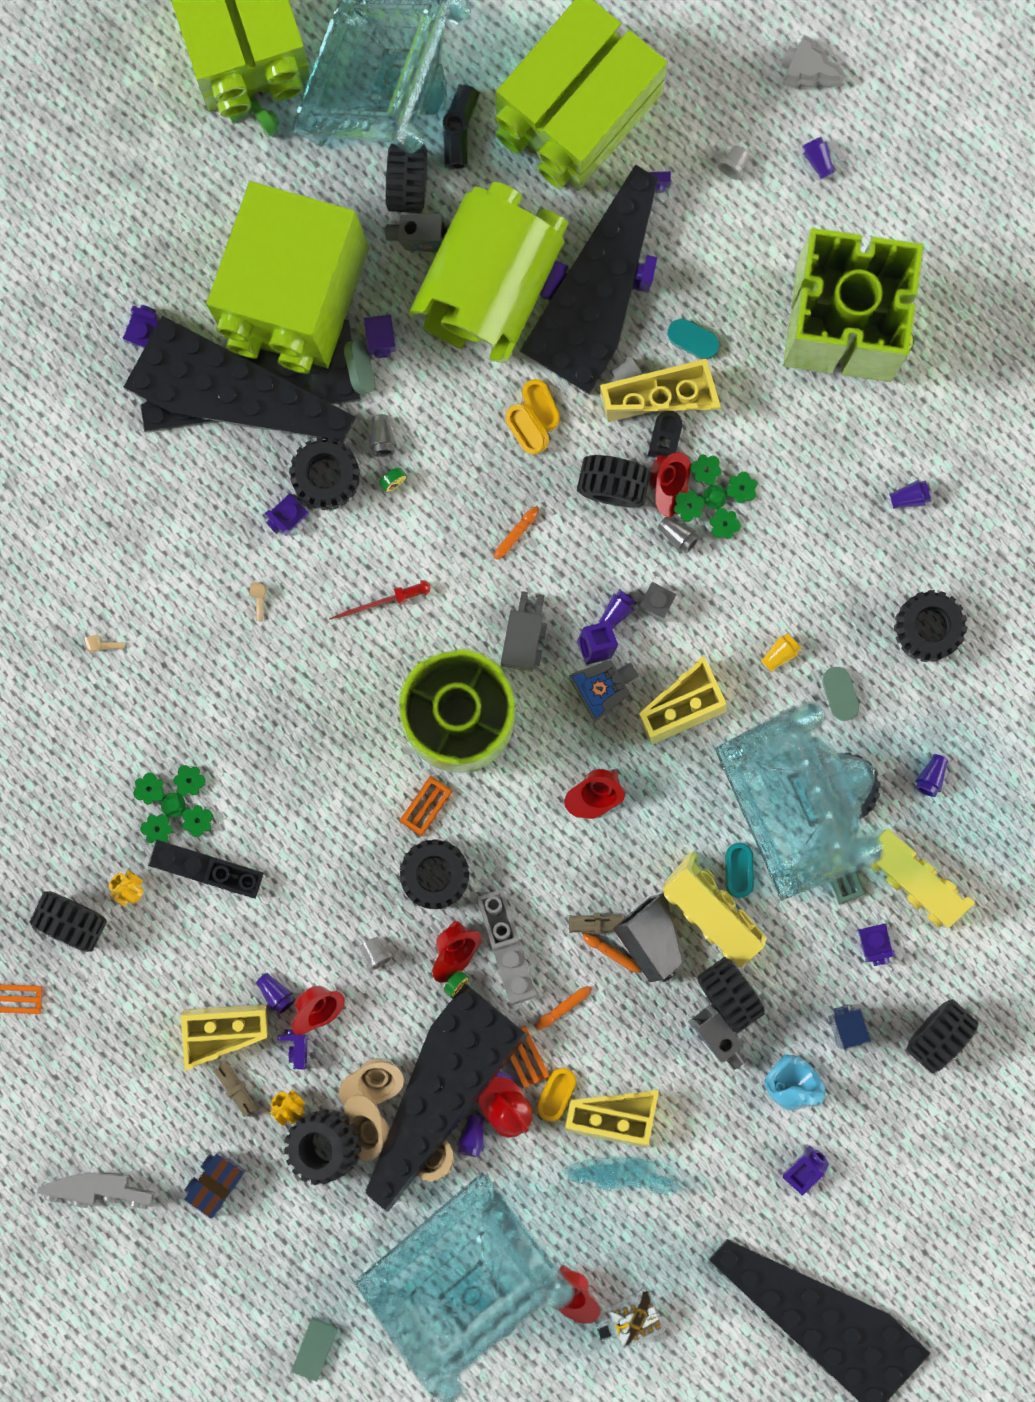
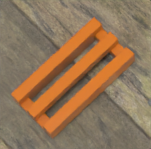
[399,776,453,837]
[0,984,43,1014]
[510,1025,549,1088]

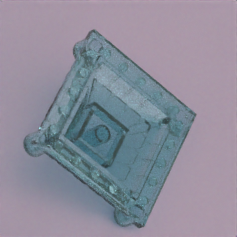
[289,0,472,153]
[714,702,883,901]
[353,1172,573,1402]

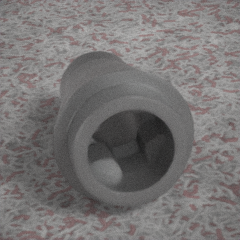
[370,414,397,457]
[658,517,699,554]

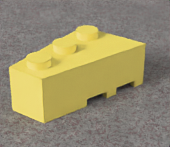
[639,655,727,745]
[181,1004,269,1071]
[564,1090,659,1148]

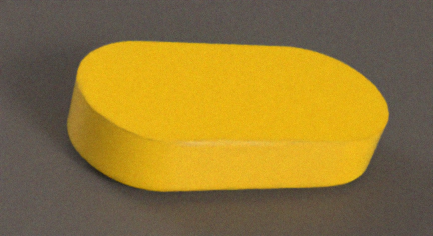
[522,379,560,432]
[505,403,549,454]
[537,1068,576,1122]

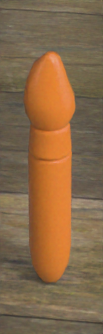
[494,506,539,560]
[583,933,641,973]
[536,986,592,1030]

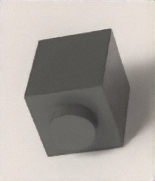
[638,582,677,622]

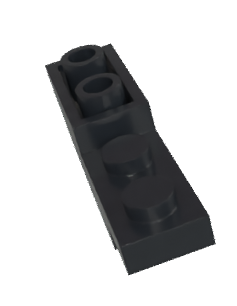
[147,839,264,899]

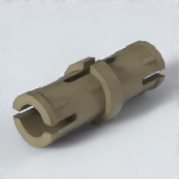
[569,913,625,935]
[213,1061,258,1117]

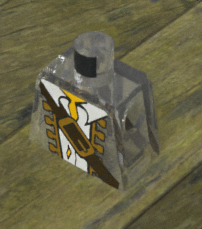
[596,1285,667,1348]

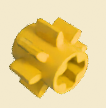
[109,870,143,907]
[270,1089,305,1126]

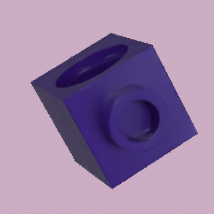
[364,314,396,358]
[577,621,618,665]

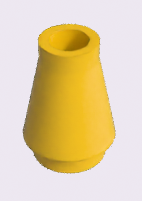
[761,632,802,672]

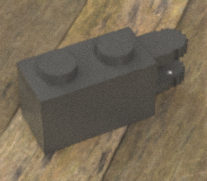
[501,591,547,672]

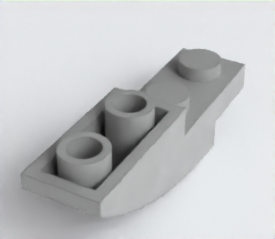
[477,889,537,1006]
[37,1172,155,1209]

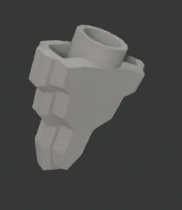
[781,35,847,88]

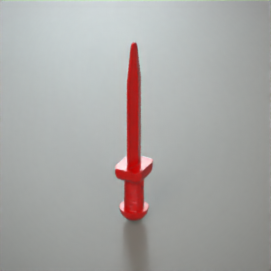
[329,580,431,620]

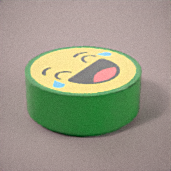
[380,468,407,493]
[444,971,469,999]

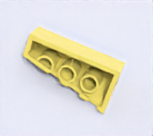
[600,358,721,422]
[863,828,975,928]
[662,851,767,968]

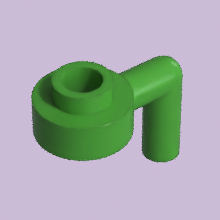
[229,99,280,137]

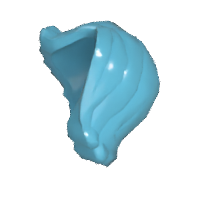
[764,1054,825,1111]

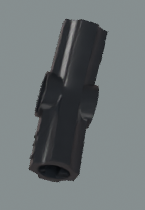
[443,84,481,169]

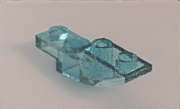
[564,1156,679,1196]

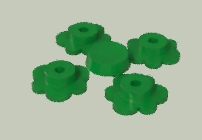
[674,454,757,539]
[133,765,213,843]

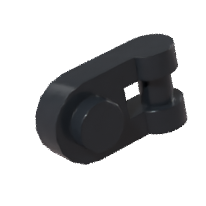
[647,411,682,458]

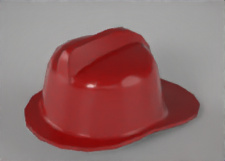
[649,452,691,517]
[564,769,625,819]
[432,921,482,983]
[292,985,345,1035]
[478,1076,533,1138]
[542,1265,600,1324]

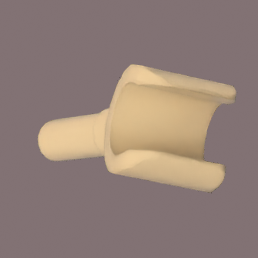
[249,582,267,621]
[85,635,124,653]

